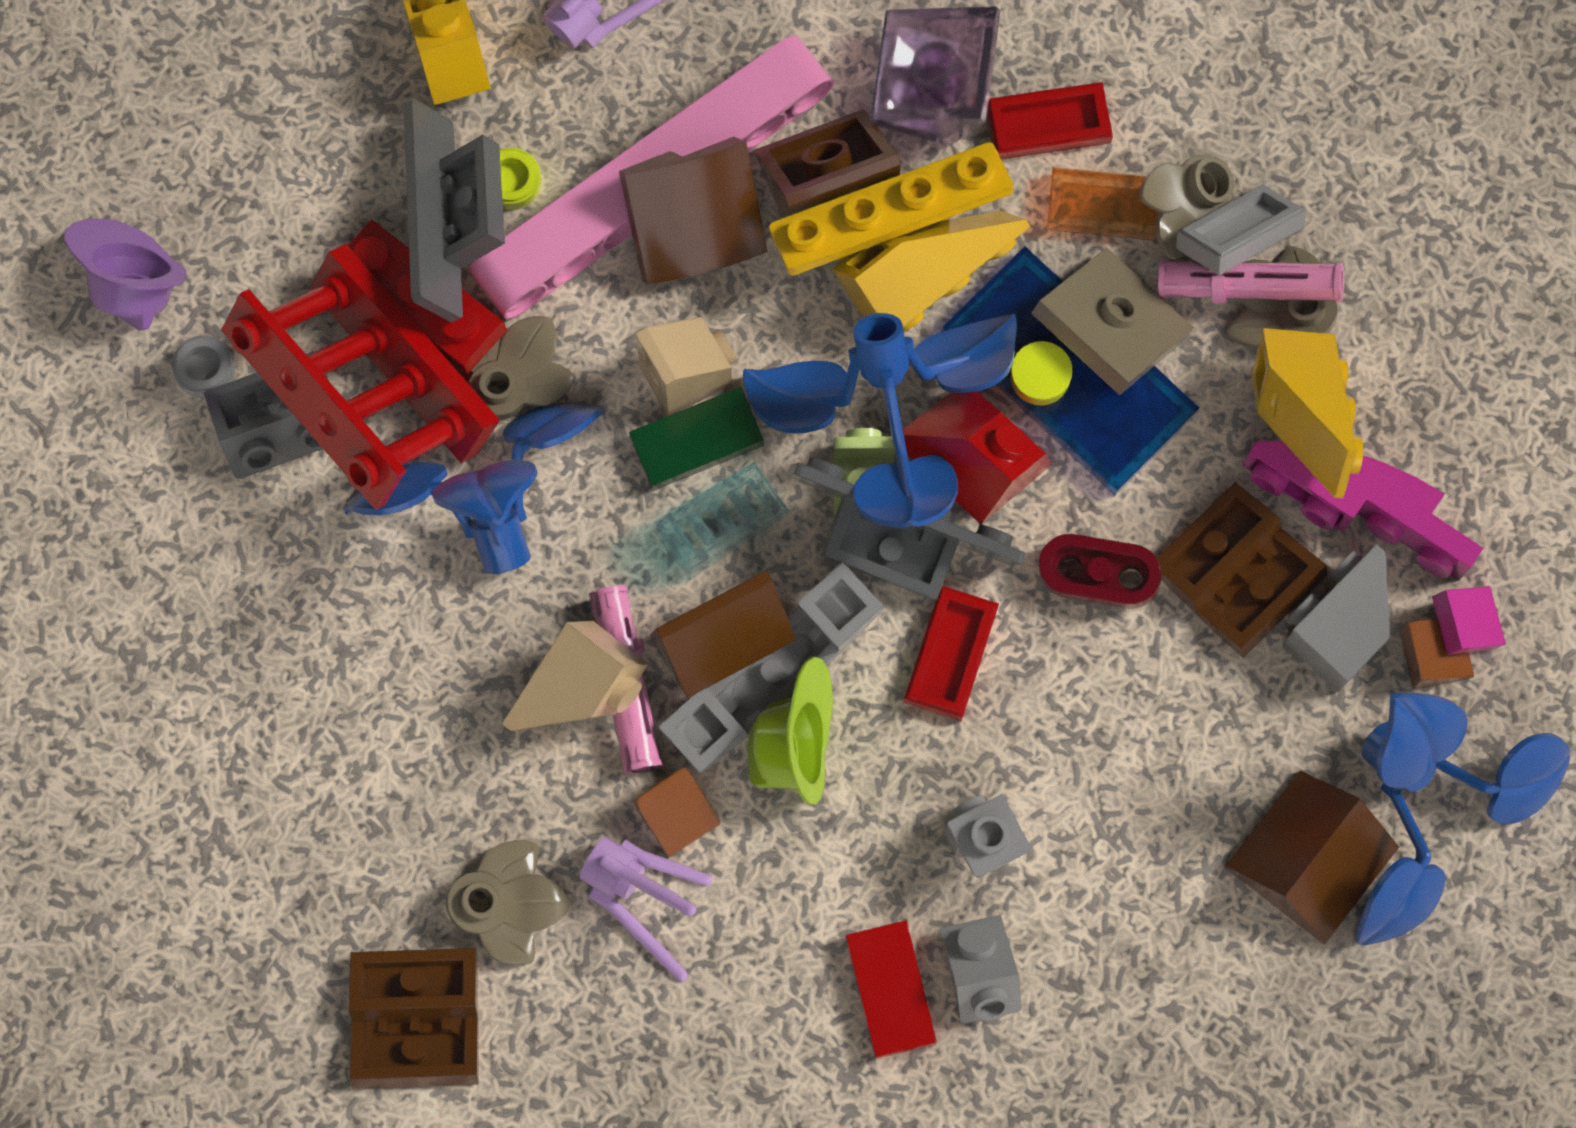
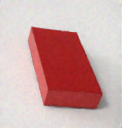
[985,82,1113,159]
[903,585,999,722]
[845,920,937,1059]

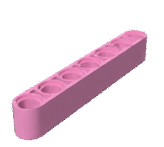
[469,35,834,320]

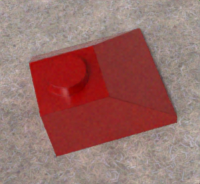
[892,391,1052,525]

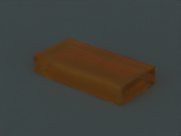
[1046,167,1159,241]

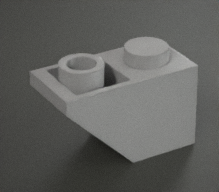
[1285,544,1390,692]

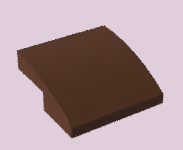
[619,136,768,284]
[1157,482,1328,658]
[349,948,479,1089]

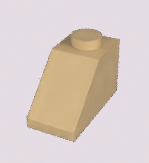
[636,317,736,416]
[502,621,648,731]

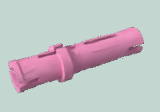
[1158,259,1344,304]
[588,585,663,775]

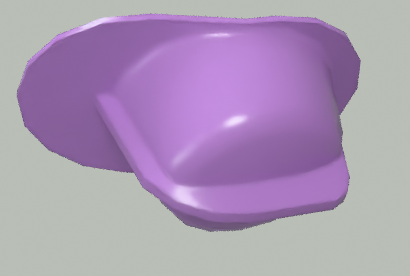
[64,219,186,331]

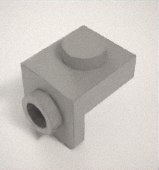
[943,794,1030,878]
[940,915,1022,1023]

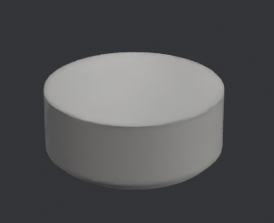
[172,335,235,398]

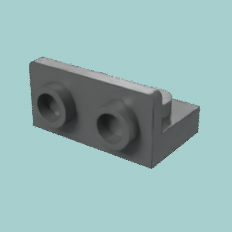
[203,350,329,479]

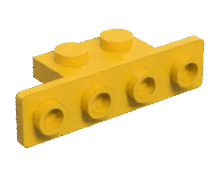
[769,142,1014,276]

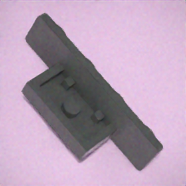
[404,99,505,322]
[786,457,1026,600]

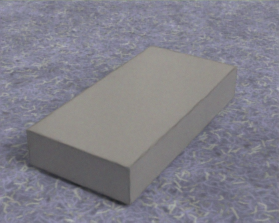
[1176,184,1306,276]

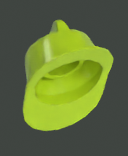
[748,657,833,805]

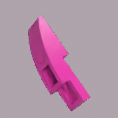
[1242,441,1484,580]

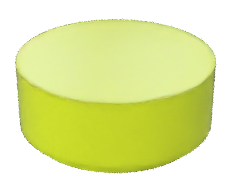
[500,148,542,210]
[1010,341,1072,405]

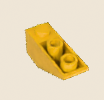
[402,0,491,105]
[832,210,1031,332]
[1251,328,1363,498]

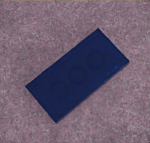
[941,246,1200,496]

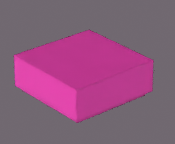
[1432,586,1506,655]

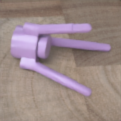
[541,0,665,49]
[579,836,712,981]

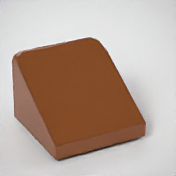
[1399,619,1474,689]
[634,767,721,858]

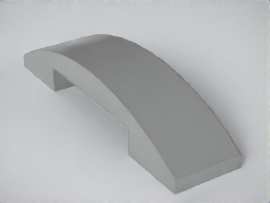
[659,562,884,774]

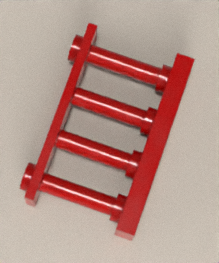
[221,244,500,510]

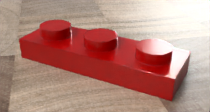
[348,219,507,374]

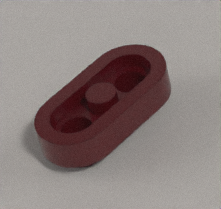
[1039,534,1161,609]

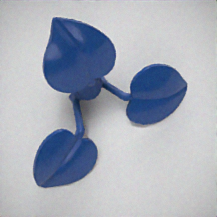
[743,313,1017,528]
[343,403,606,574]
[1354,693,1571,945]

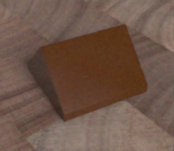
[754,109,901,218]
[650,570,796,698]
[1225,770,1399,945]

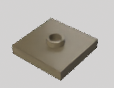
[1031,247,1194,395]

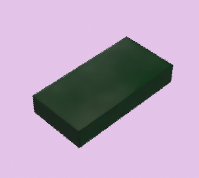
[629,387,764,491]

